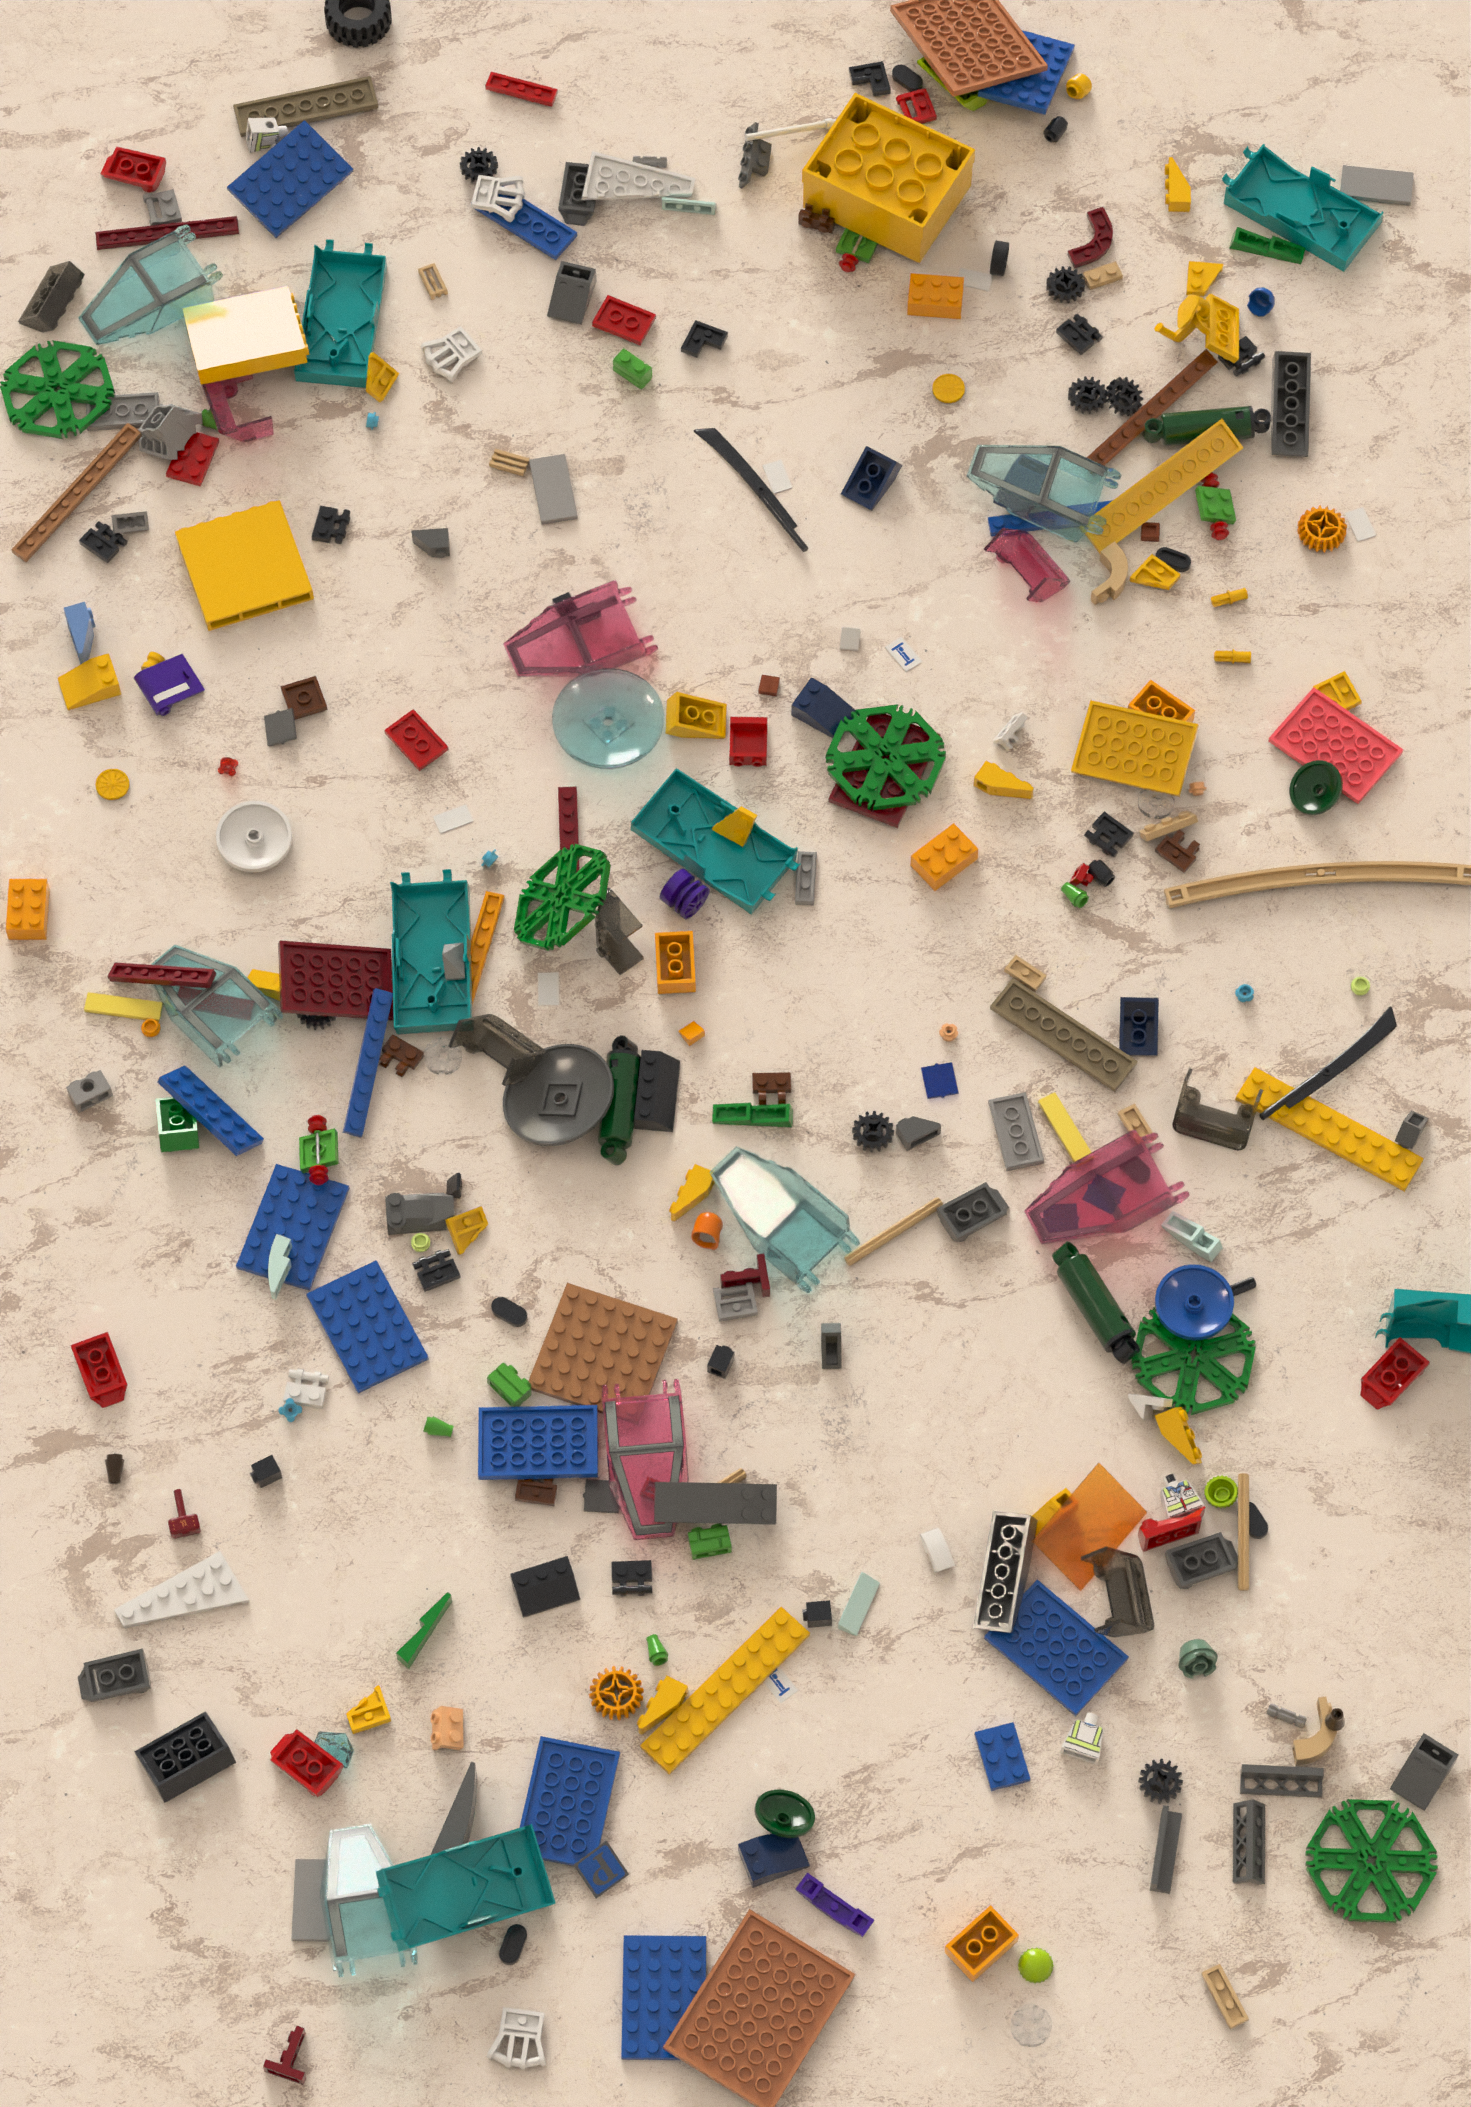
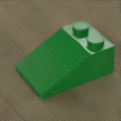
[155,1097,199,1152]

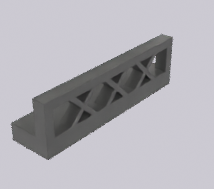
[1240,1764,1324,1798]
[1233,1799,1265,1885]
[1150,1805,1182,1894]

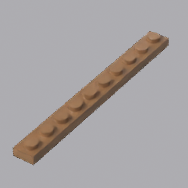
[11,423,142,562]

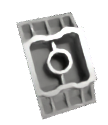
[138,404,203,460]

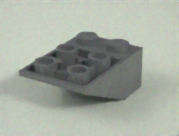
[547,261,597,325]
[1390,1733,1459,1811]

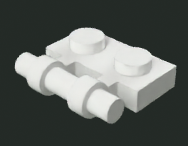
[283,1369,329,1409]

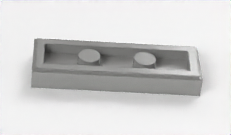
[795,851,817,906]

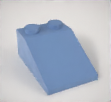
[64,602,96,664]

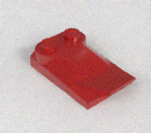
[100,146,166,193]
[70,1332,128,1408]
[1360,1337,1430,1410]
[1138,1506,1206,1552]
[270,1729,344,1798]

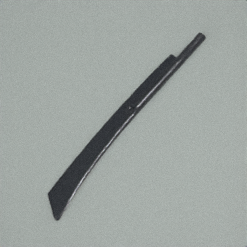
[694,428,808,552]
[1259,1006,1397,1120]

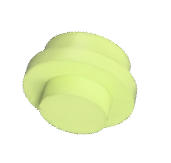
[1351,977,1370,995]
[411,1233,431,1252]

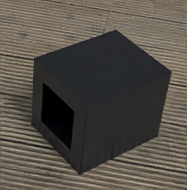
[707,1345,735,1379]
[250,1455,282,1488]
[802,1600,832,1628]

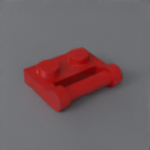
[896,88,937,124]

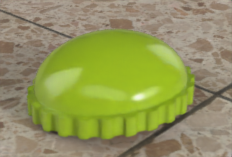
[1204,1475,1238,1509]
[1018,1947,1054,1984]

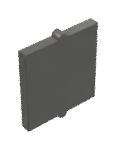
[264,708,297,747]
[583,1479,622,1513]

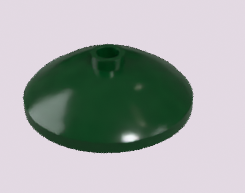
[1289,760,1343,815]
[754,1789,815,1838]

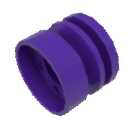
[660,868,710,919]

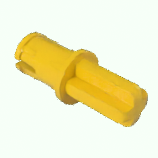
[1211,587,1248,607]
[1214,649,1251,664]

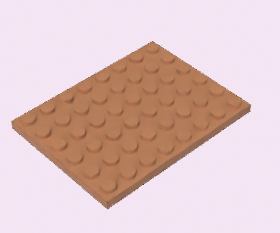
[890,0,1048,97]
[663,1909,855,2107]

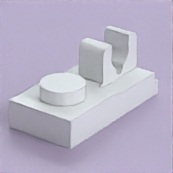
[993,713,1028,750]

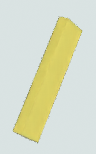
[84,992,163,1022]
[1038,1092,1093,1165]

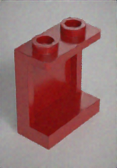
[729,717,768,767]

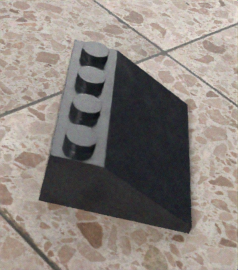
[134,1711,236,1803]

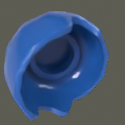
[1247,287,1275,317]

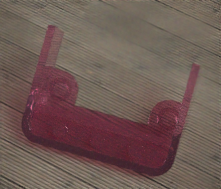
[201,374,274,442]
[984,528,1070,602]

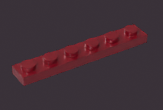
[558,786,580,873]
[107,962,216,988]

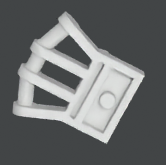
[471,175,526,222]
[421,326,482,383]
[486,2007,546,2070]

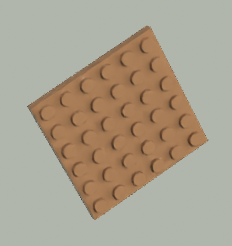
[529,1283,678,1425]

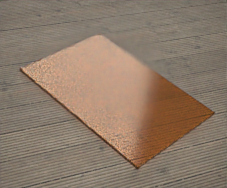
[1032,1462,1147,1591]

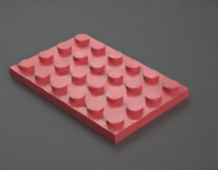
[1268,687,1404,804]

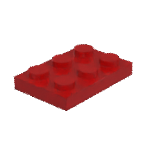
[592,295,656,346]
[166,432,219,487]
[384,709,449,771]

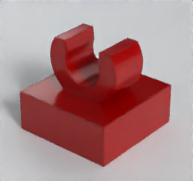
[1069,863,1094,887]

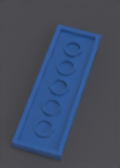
[471,186,577,260]
[157,1065,264,1156]

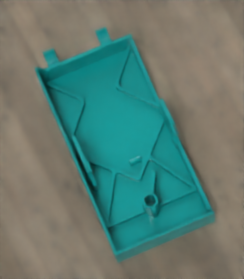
[1222,144,1384,272]
[294,239,387,388]
[630,768,800,915]
[390,869,473,1035]
[1375,1289,1471,1353]
[375,1824,556,1952]

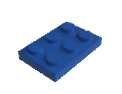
[974,1722,1030,1791]

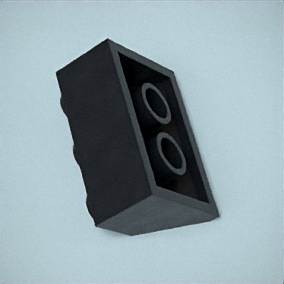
[510,1556,580,1618]

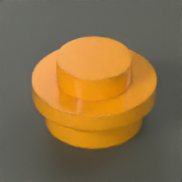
[141,1019,161,1037]

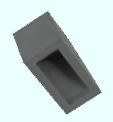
[411,528,450,558]
[1395,1110,1429,1149]
[896,1116,941,1151]
[821,1323,842,1369]

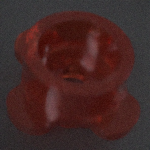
[218,757,239,776]

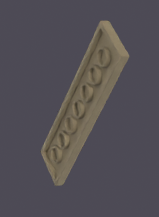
[233,76,379,137]
[990,978,1138,1092]

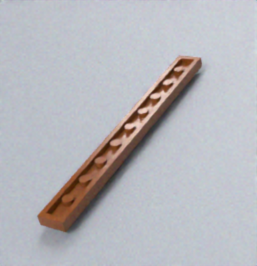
[1085,349,1218,475]

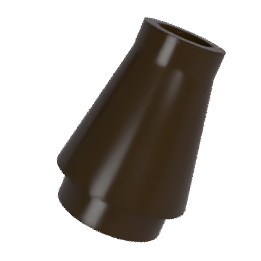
[105,1454,125,1484]
[1325,1708,1345,1731]

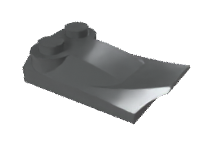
[558,162,596,226]
[936,1182,1009,1242]
[385,1193,455,1235]
[1165,1532,1238,1589]
[78,1648,151,1702]

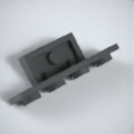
[738,122,772,189]

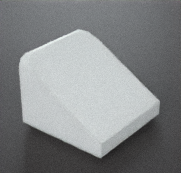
[840,627,860,651]

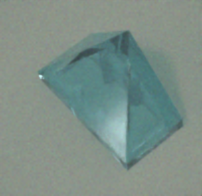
[315,1731,354,1768]

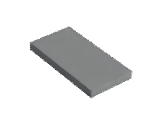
[1340,165,1414,206]
[86,392,159,431]
[529,454,578,525]
[988,1092,1044,1171]
[291,1859,333,1942]

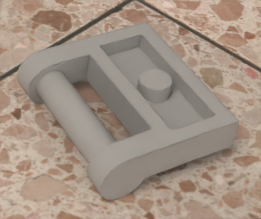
[143,189,182,226]
[713,1282,758,1322]

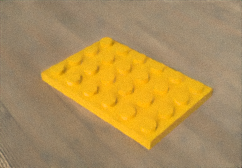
[1071,700,1199,797]

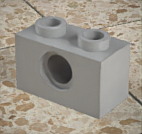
[66,1070,113,1113]

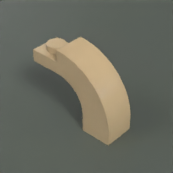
[1090,541,1128,605]
[1292,1696,1337,1766]

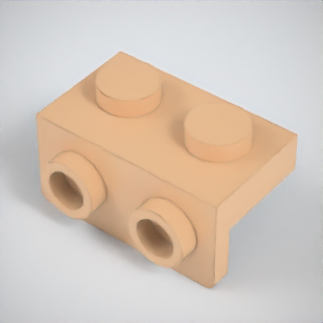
[430,1706,463,1750]

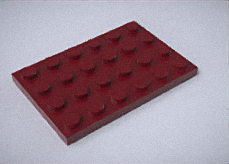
[828,714,941,828]
[278,940,394,1021]

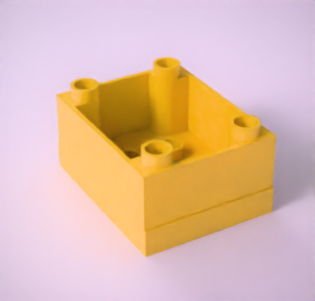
[802,93,975,263]

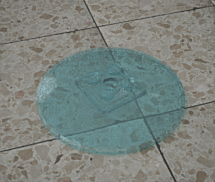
[552,668,664,769]

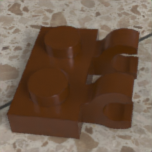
[798,203,835,234]
[1155,829,1200,873]
[379,1034,425,1077]
[752,1072,791,1105]
[515,1478,558,1506]

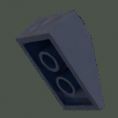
[841,446,903,511]
[791,677,855,738]
[1119,997,1159,1056]
[738,1834,810,1888]

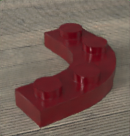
[1067,207,1113,269]

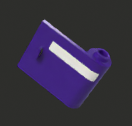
[134,654,205,716]

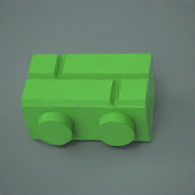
[613,349,652,389]
[487,1363,532,1407]
[688,1523,732,1560]

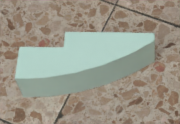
[1161,1211,1223,1262]
[268,1234,292,1300]

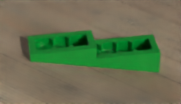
[1229,227,1306,265]
[712,1102,793,1128]
[396,1592,452,1669]

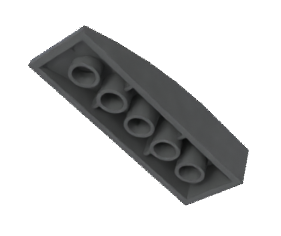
[1271,351,1311,457]
[654,1482,777,1525]
[973,1511,1038,1633]
[431,1761,477,1855]

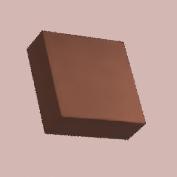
[1141,522,1160,542]
[758,675,780,697]

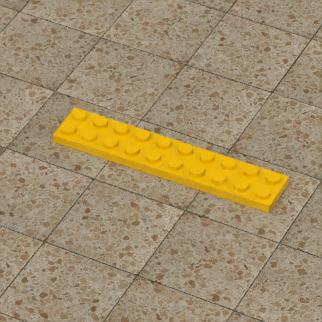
[1079,419,1243,554]
[1235,1067,1424,1192]
[640,1607,810,1775]

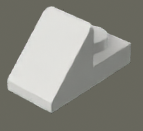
[1128,1394,1173,1420]

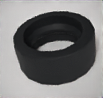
[990,240,1009,276]

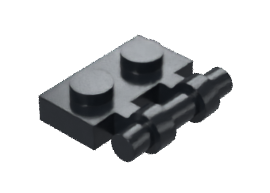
[1056,313,1103,355]
[1218,336,1265,377]
[311,505,351,544]
[79,521,128,563]
[1084,811,1134,857]
[412,1249,461,1292]
[611,1560,652,1596]

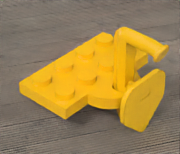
[1154,293,1239,363]

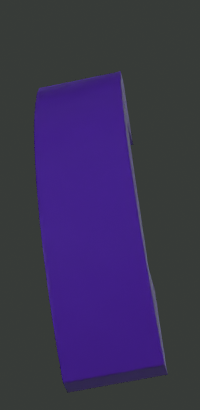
[795,1873,875,1937]

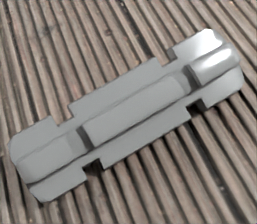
[633,156,667,167]
[1267,1704,1307,1728]

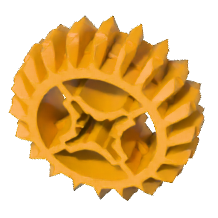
[1297,505,1347,553]
[589,1666,644,1721]

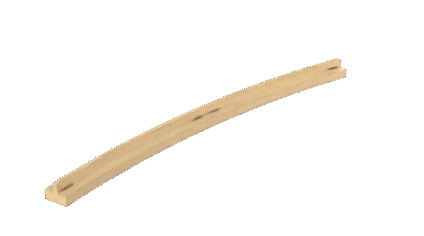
[1164,861,1471,909]

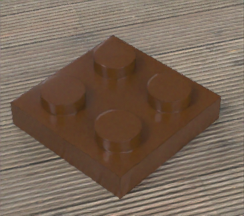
[281,676,328,720]

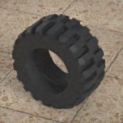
[324,0,392,48]

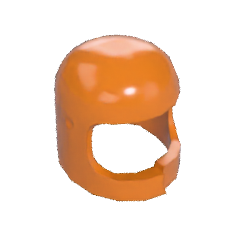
[691,1212,723,1250]

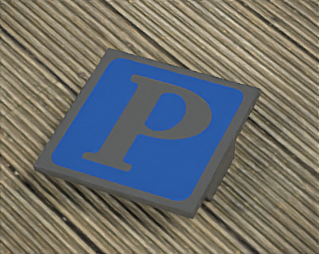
[574,1841,629,1898]

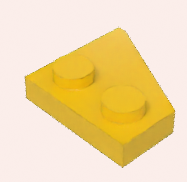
[1186,261,1223,297]
[366,352,400,402]
[1129,554,1181,590]
[1313,671,1362,711]
[712,806,758,847]
[445,1206,488,1255]
[346,1685,391,1734]

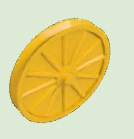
[932,374,965,403]
[95,769,130,800]

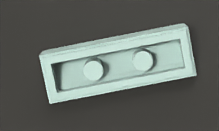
[662,197,716,215]
[838,1572,880,1636]

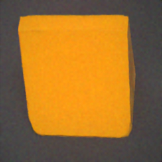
[678,1021,705,1046]

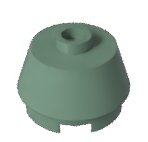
[1178,1639,1218,1679]

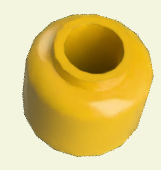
[1066,73,1092,100]

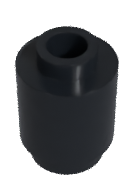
[1043,116,1068,143]
[1087,859,1115,887]

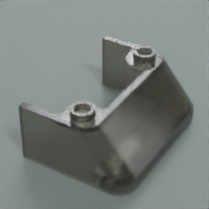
[594,888,644,975]
[448,1014,545,1086]
[1172,1068,1263,1151]
[1081,1546,1154,1637]

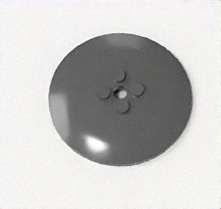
[503,1044,614,1146]

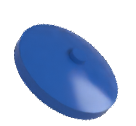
[1155,1264,1234,1340]

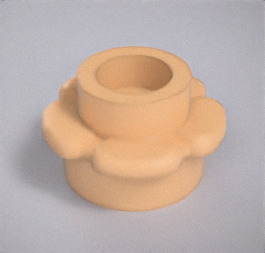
[1188,782,1207,796]
[939,1023,958,1041]

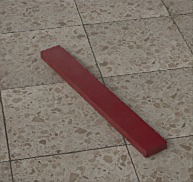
[95,216,239,250]

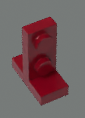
[720,1253,770,1298]
[263,2025,306,2085]

